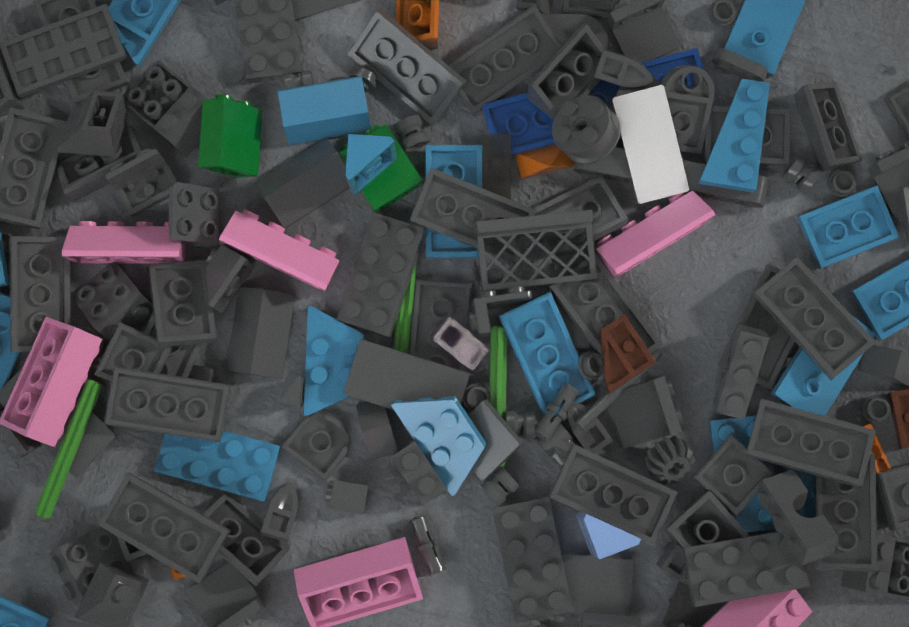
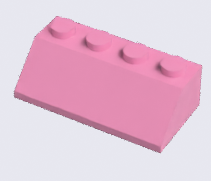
[594,190,716,279]
[219,209,340,292]
[62,221,189,264]
[0,317,102,447]
[294,537,423,627]
[702,589,813,627]

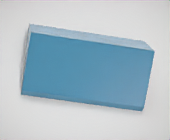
[278,76,371,145]
[346,134,397,196]

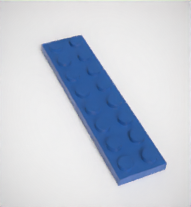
[482,48,704,160]

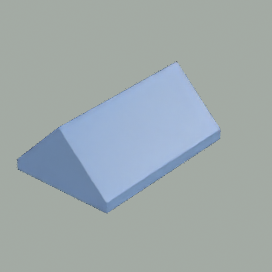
[576,511,641,559]

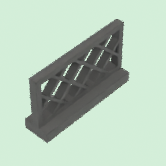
[474,210,597,291]

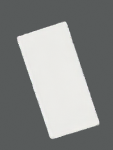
[613,85,689,204]

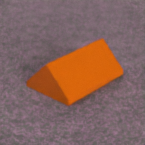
[396,0,439,49]

